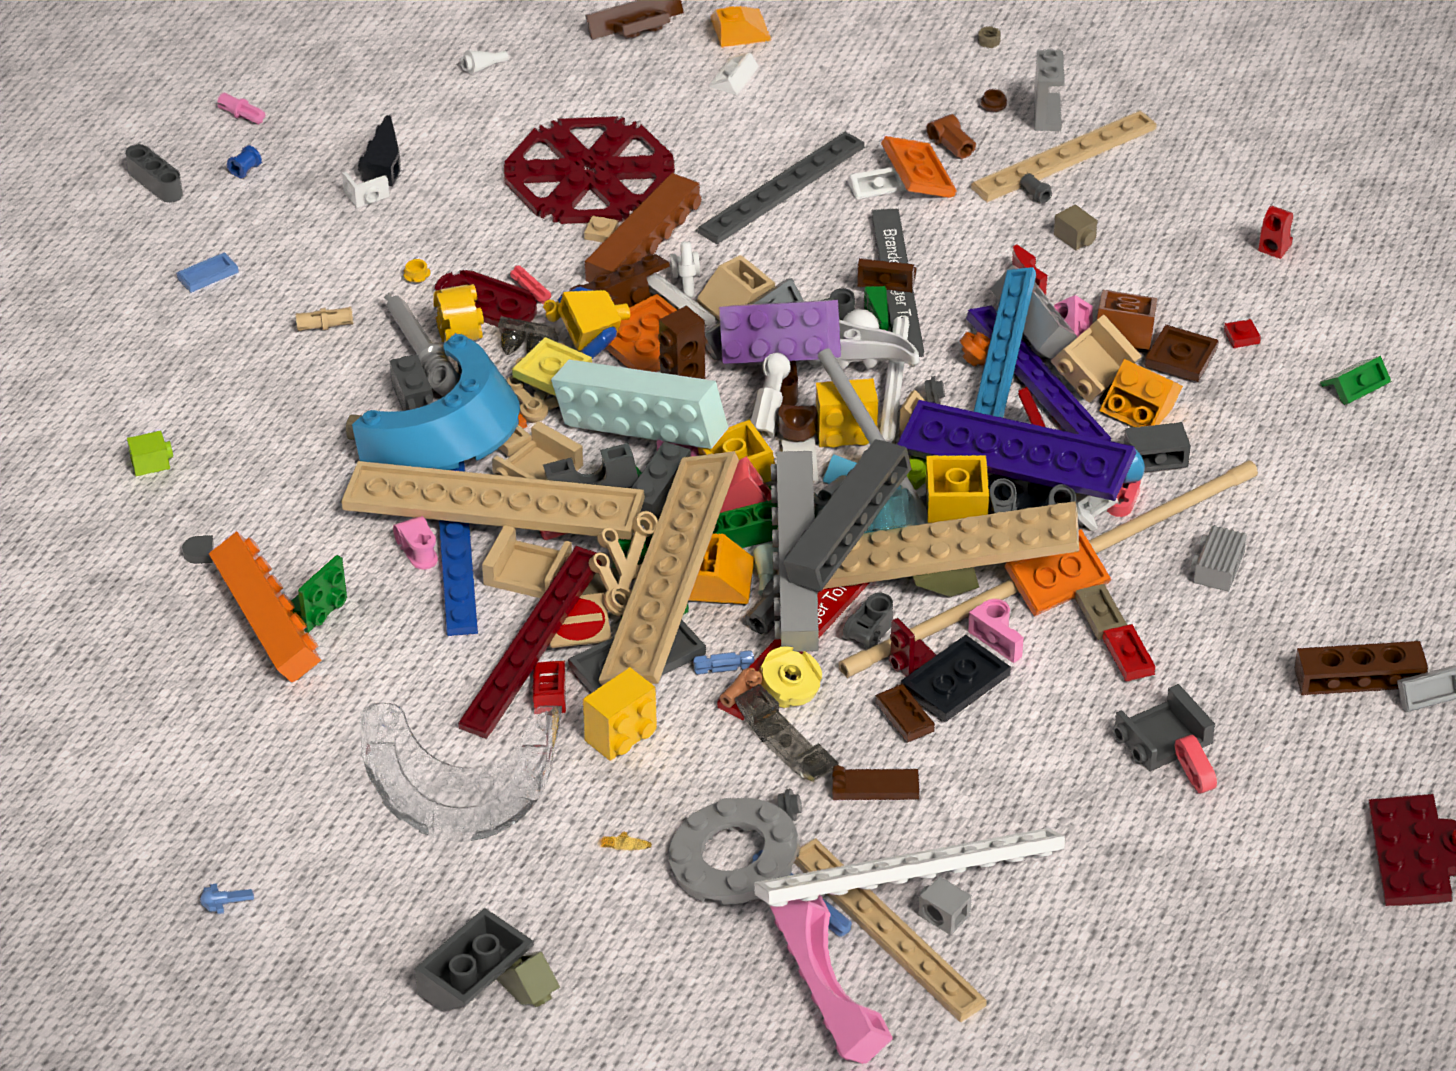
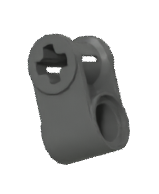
[842,593,893,649]

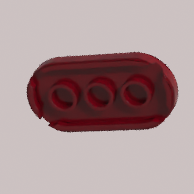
[435,270,537,329]

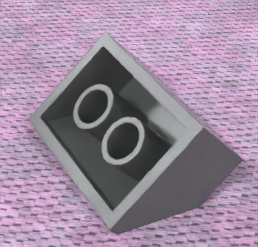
[415,907,534,1011]

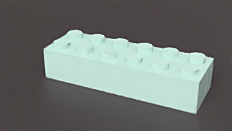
[551,359,728,449]

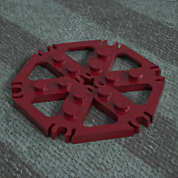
[504,116,675,224]

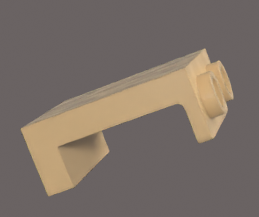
[1050,314,1142,403]
[492,421,583,480]
[482,525,572,598]

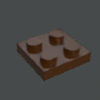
[1145,324,1219,382]

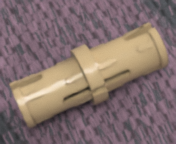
[295,307,353,331]

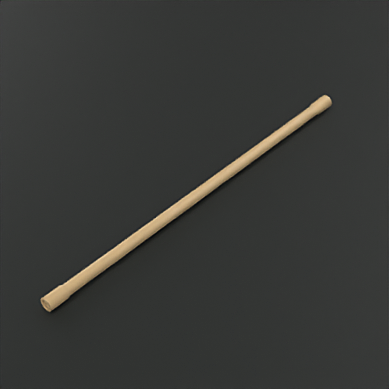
[839,460,1258,678]

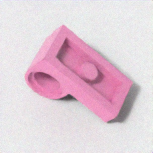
[1054,295,1093,337]
[968,599,1024,663]

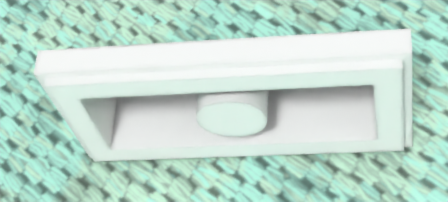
[709,52,758,95]
[847,167,907,200]

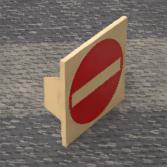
[550,593,612,648]

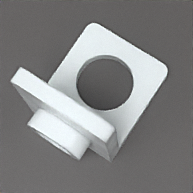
[342,171,389,208]

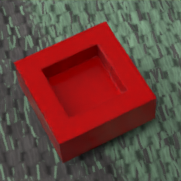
[1224,319,1261,348]

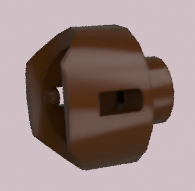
[778,404,817,441]

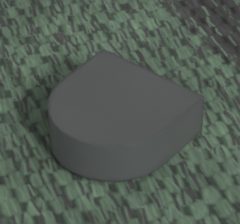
[182,535,214,564]

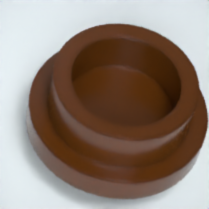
[981,89,1007,111]

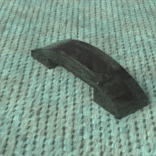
[735,684,839,782]

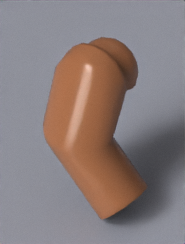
[720,668,762,707]

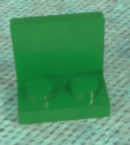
[291,555,347,633]

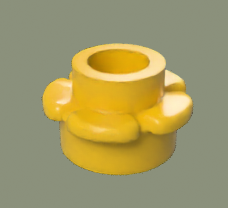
[404,259,431,283]

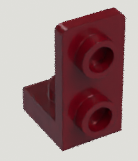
[889,618,936,677]

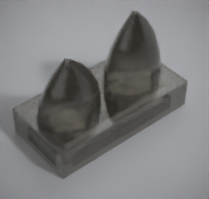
[498,316,559,355]

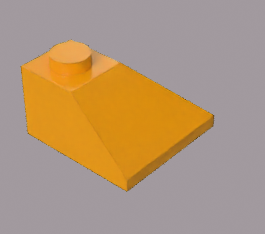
[710,6,771,48]

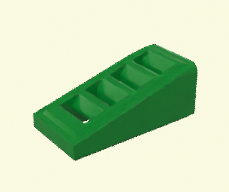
[864,286,888,331]

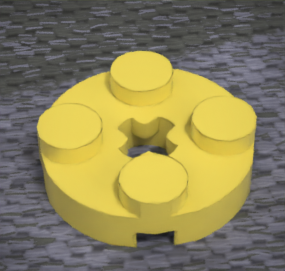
[759,646,822,708]

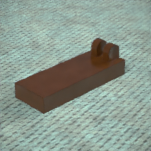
[832,765,920,800]

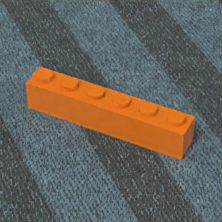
[209,531,322,682]

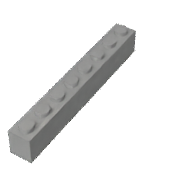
[771,451,819,652]

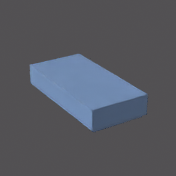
[176,252,239,293]

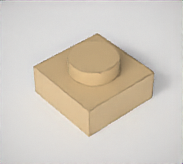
[584,216,618,243]
[499,425,531,457]

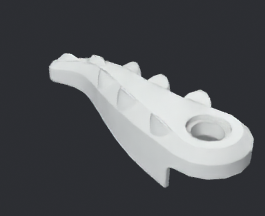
[808,320,920,369]

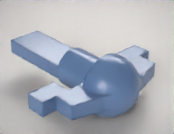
[200,883,254,914]

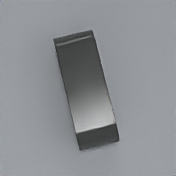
[125,144,183,203]

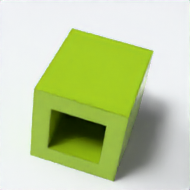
[127,431,174,477]

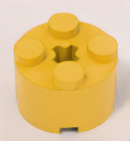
[433,284,484,344]

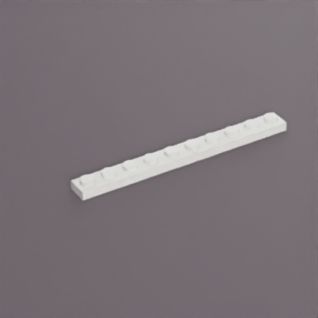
[754,828,1065,907]

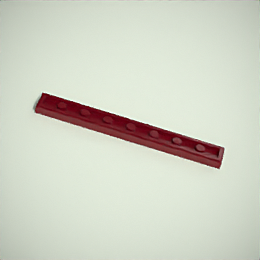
[458,546,602,739]

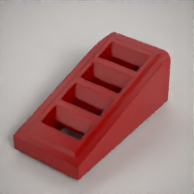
[533,660,566,714]

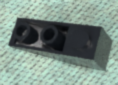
[358,115,401,187]

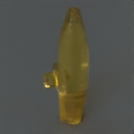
[601,832,652,850]

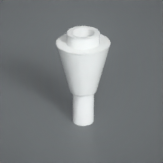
[461,50,508,75]

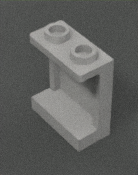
[1034,49,1065,131]

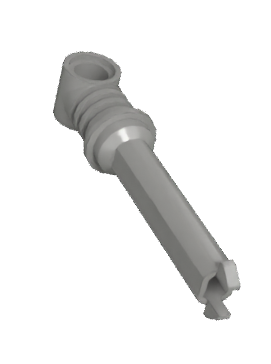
[384,292,461,397]

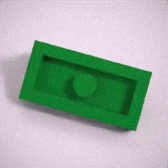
[1320,356,1392,405]

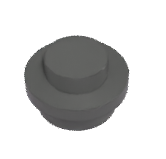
[924,376,945,404]
[778,789,802,821]

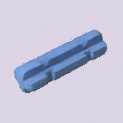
[693,650,754,675]

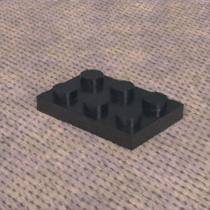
[901,635,1011,722]

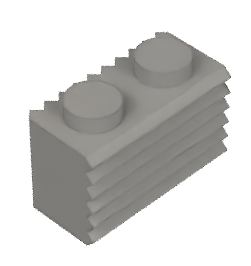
[1190,525,1247,592]

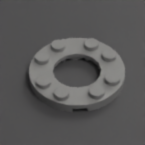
[669,798,800,905]

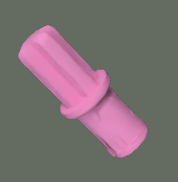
[217,93,265,124]

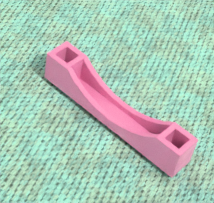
[770,895,893,1064]

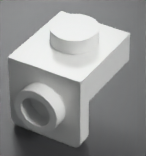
[1075,493,1118,531]

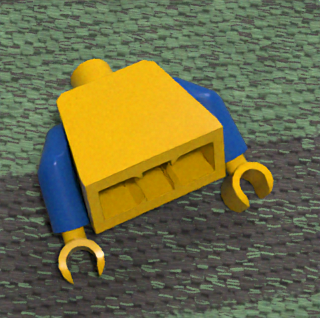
[543,287,630,359]

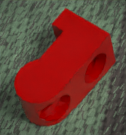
[1258,205,1293,259]

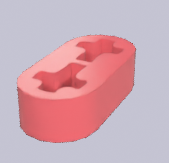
[1107,480,1141,517]
[1175,735,1217,794]

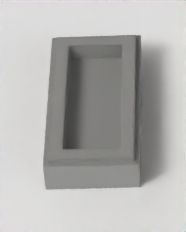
[1397,665,1456,712]

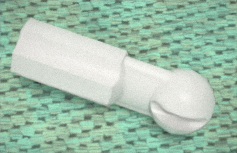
[751,353,790,438]

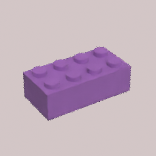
[719,300,841,364]

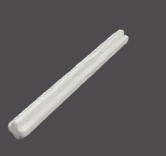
[880,316,909,444]

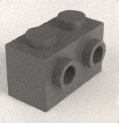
[1124,422,1191,472]

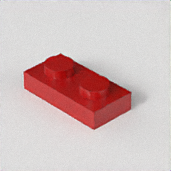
[1103,624,1156,681]

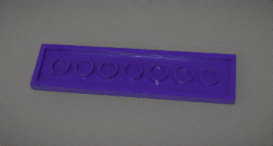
[897,400,1136,501]

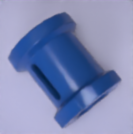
[227,145,262,179]

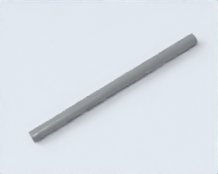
[817,348,928,525]

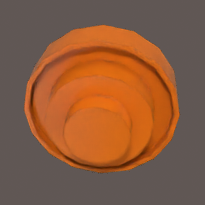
[960,332,991,366]

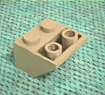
[697,255,775,321]

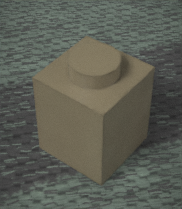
[1054,204,1098,251]

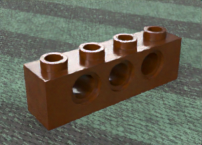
[658,305,705,379]
[1294,641,1428,695]

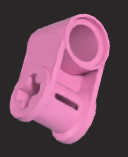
[393,516,438,570]

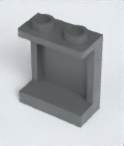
[1113,684,1215,772]

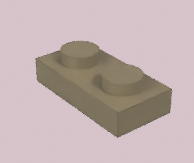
[1075,584,1127,640]

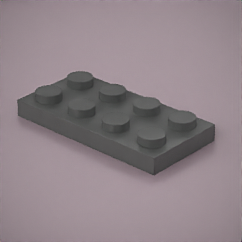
[568,619,706,693]

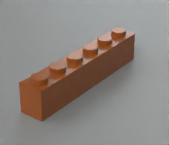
[585,173,702,282]

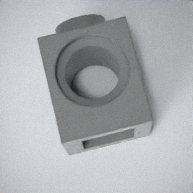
[918,876,972,935]

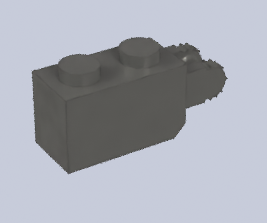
[389,354,434,411]

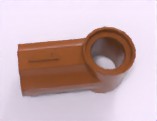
[926,114,976,159]

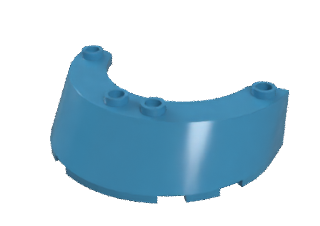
[352,333,521,470]

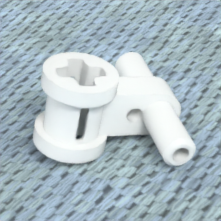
[670,242,700,298]

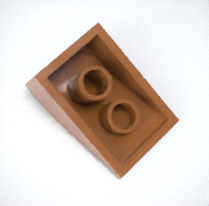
[1097,289,1157,352]

